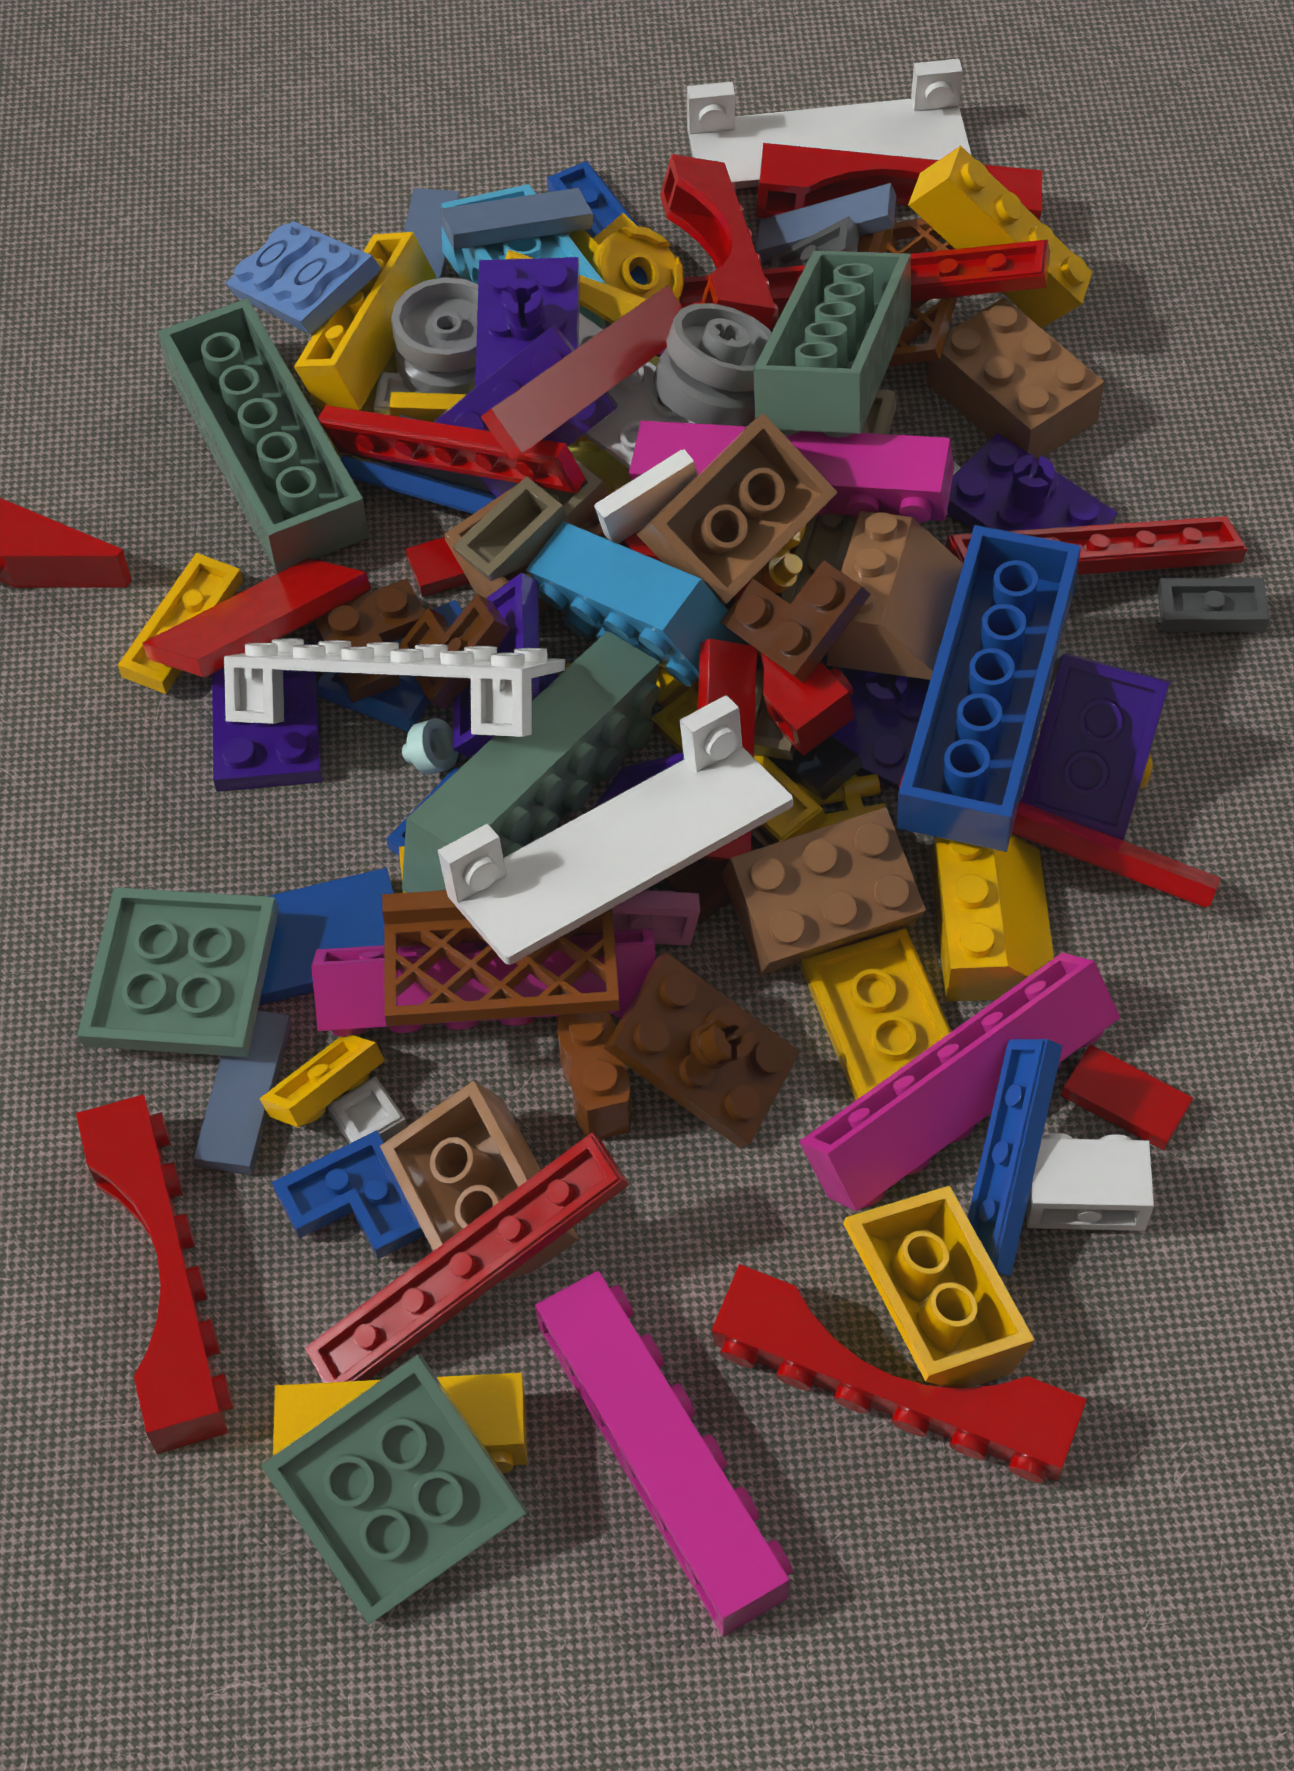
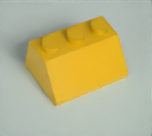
[930,834,1054,1002]
[843,1185,1035,1388]

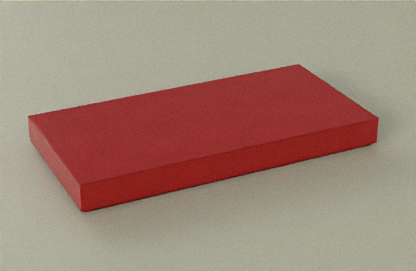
[143,558,371,678]

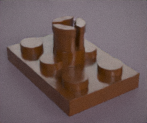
[604,952,800,1148]

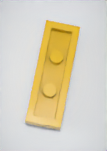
[118,553,243,694]

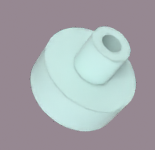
[402,718,458,775]

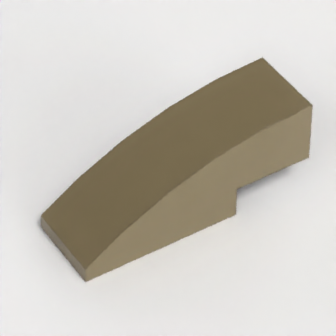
[453,458,607,581]

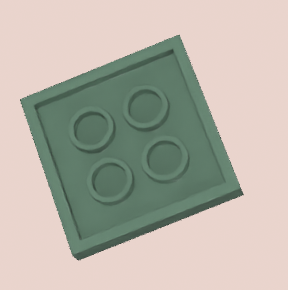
[77,887,279,1057]
[261,1353,527,1625]

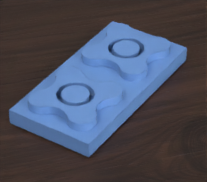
[225,221,381,334]

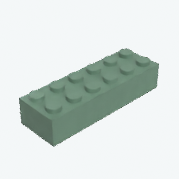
[753,250,911,438]
[157,298,370,574]
[402,631,660,893]

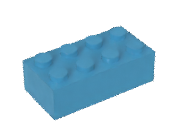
[526,521,749,686]

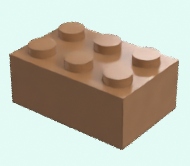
[927,297,1105,460]
[721,807,926,976]

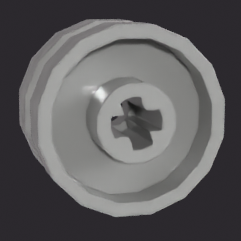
[391,277,478,394]
[653,303,772,426]

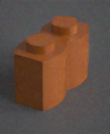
[557,1011,632,1139]

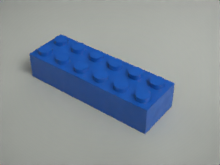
[897,525,1081,852]

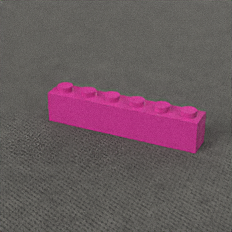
[629,421,954,523]
[311,928,656,1037]
[799,953,1121,1212]
[535,1270,793,1637]

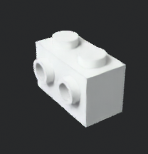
[1026,1133,1154,1231]

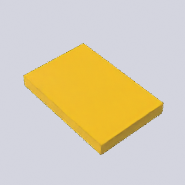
[801,928,951,1101]

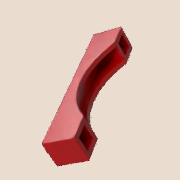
[756,143,1043,221]
[660,154,778,332]
[619,528,855,756]
[76,1094,234,1454]
[711,1264,1087,1483]

